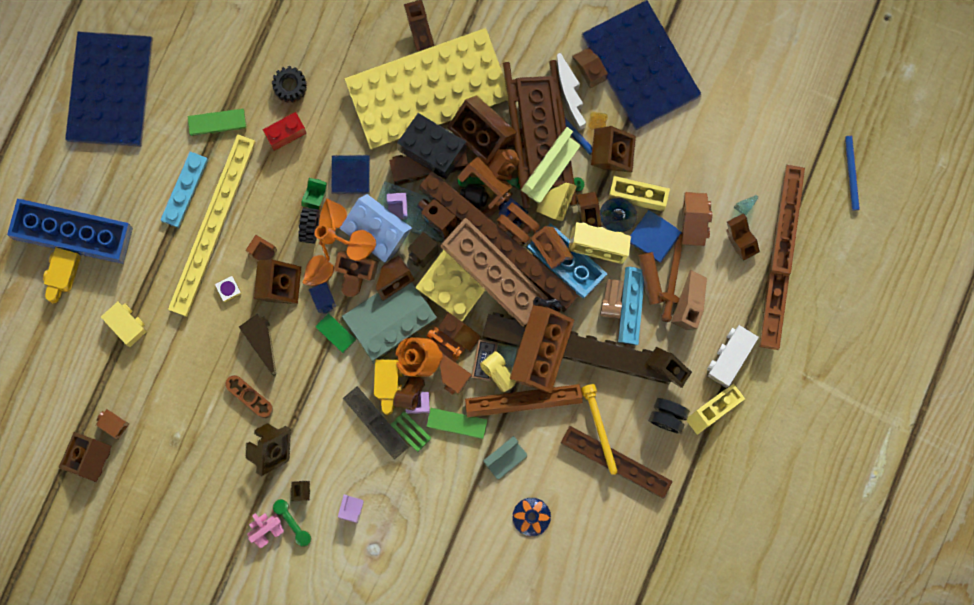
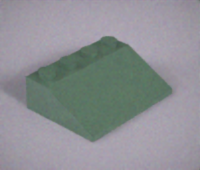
[342,282,437,364]

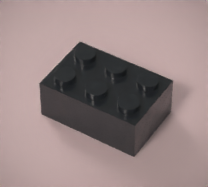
[397,113,467,180]

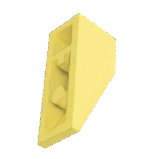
[686,384,745,435]

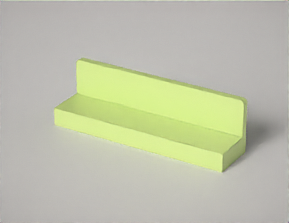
[521,127,580,203]

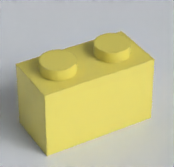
[101,302,147,347]

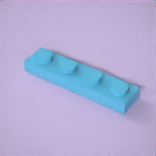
[160,151,208,228]
[618,266,644,346]

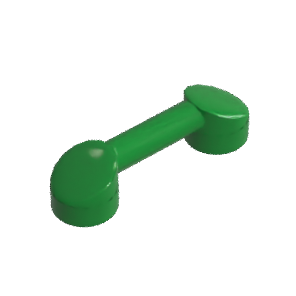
[273,499,312,547]

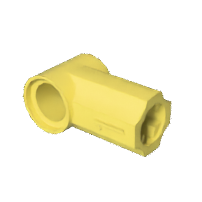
[480,351,516,392]

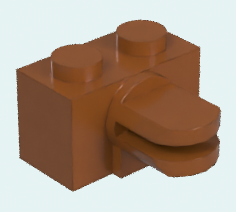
[333,251,379,297]

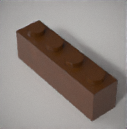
[389,153,468,186]

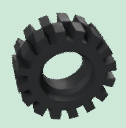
[272,66,307,103]
[298,208,320,244]

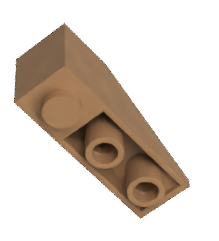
[671,270,707,330]

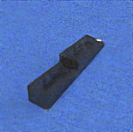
[343,386,409,460]

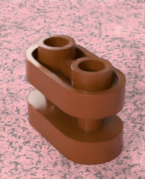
[497,203,540,245]

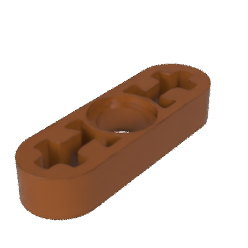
[226,375,273,418]

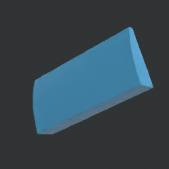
[526,223,607,299]

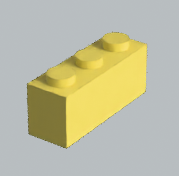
[608,176,670,212]
[568,222,631,264]

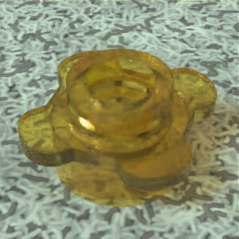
[588,112,608,130]

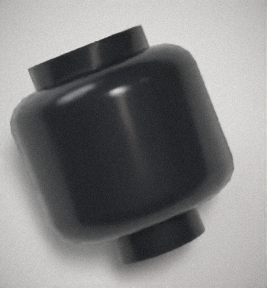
[460,184,488,210]

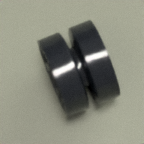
[648,398,690,434]

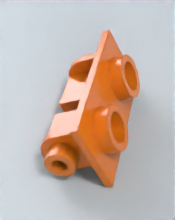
[426,326,466,363]

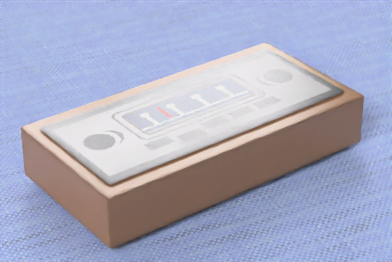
[472,340,498,382]

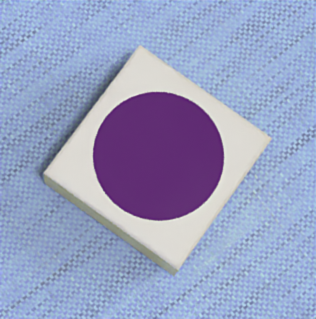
[215,276,241,302]

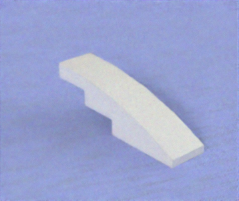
[556,53,586,131]

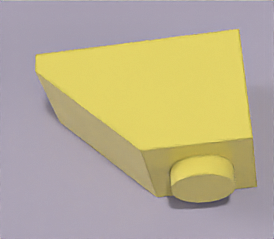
[536,183,577,221]

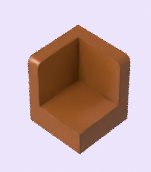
[245,235,277,261]

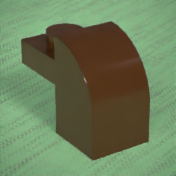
[726,213,760,261]

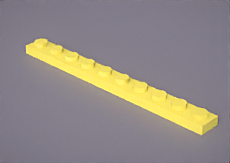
[168,134,256,317]

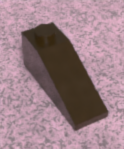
[239,314,277,376]

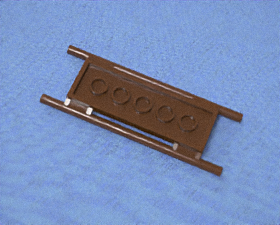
[503,60,578,210]

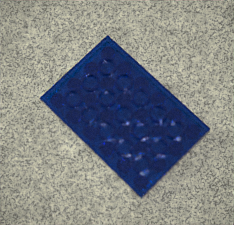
[582,0,702,130]
[65,31,153,147]

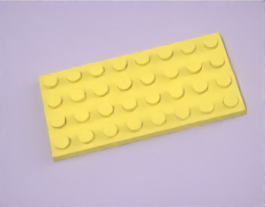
[345,28,508,150]

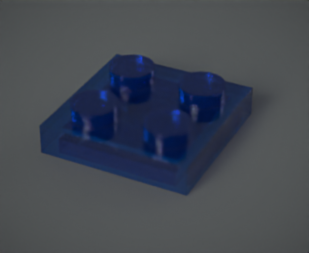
[331,155,370,194]

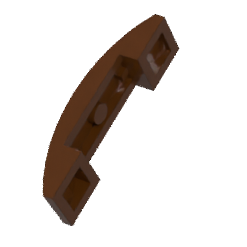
[404,0,435,52]

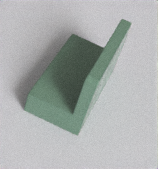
[483,436,527,479]

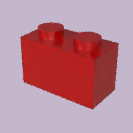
[262,112,307,151]

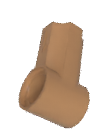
[600,279,624,319]

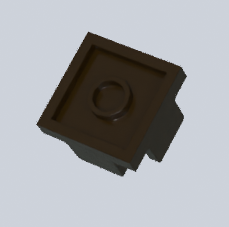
[245,423,291,476]

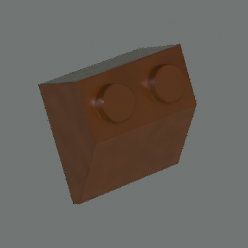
[591,126,636,173]
[254,259,302,304]
[58,432,112,483]

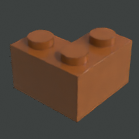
[682,192,713,246]

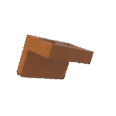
[531,226,574,269]

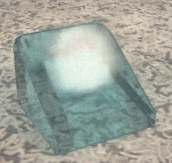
[734,195,758,215]
[497,345,517,367]

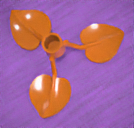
[302,198,376,286]

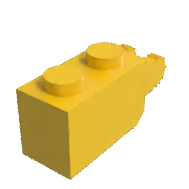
[43,247,82,304]
[374,359,403,416]

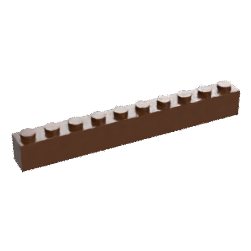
[419,171,579,312]

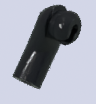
[533,297,562,312]

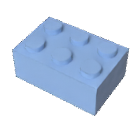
[340,194,412,262]

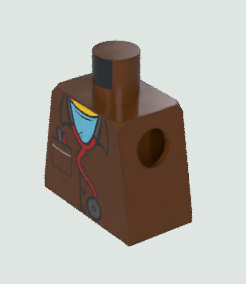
[417,198,459,239]

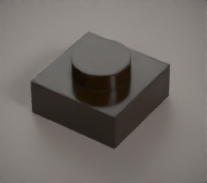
[291,481,310,502]

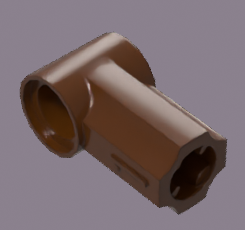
[393,375,425,411]

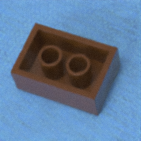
[447,95,517,165]

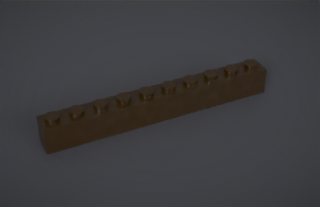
[483,312,671,385]

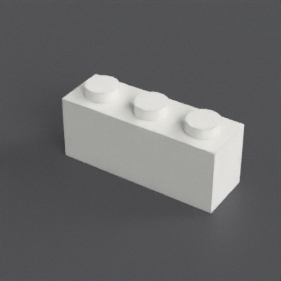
[707,325,759,388]

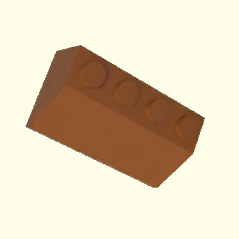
[510,305,574,393]

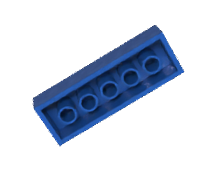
[7,198,133,264]

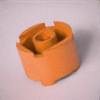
[396,337,443,377]

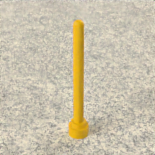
[581,384,617,475]

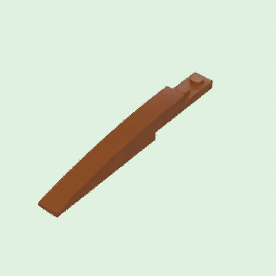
[759,165,805,350]

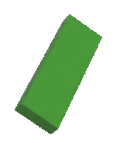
[188,108,247,136]
[427,408,487,439]

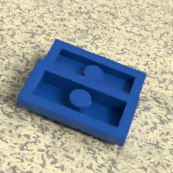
[630,210,682,263]

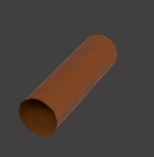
[638,252,664,305]

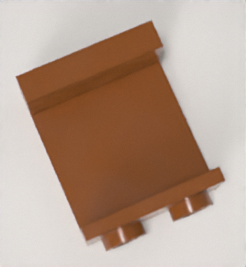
[457,157,512,209]

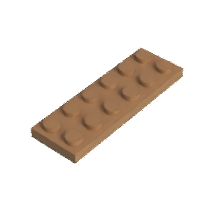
[440,218,548,326]

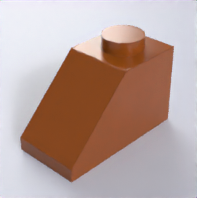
[439,353,472,395]

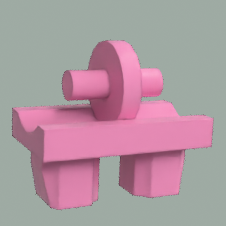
[247,513,284,548]

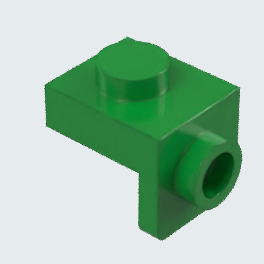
[301,178,327,210]

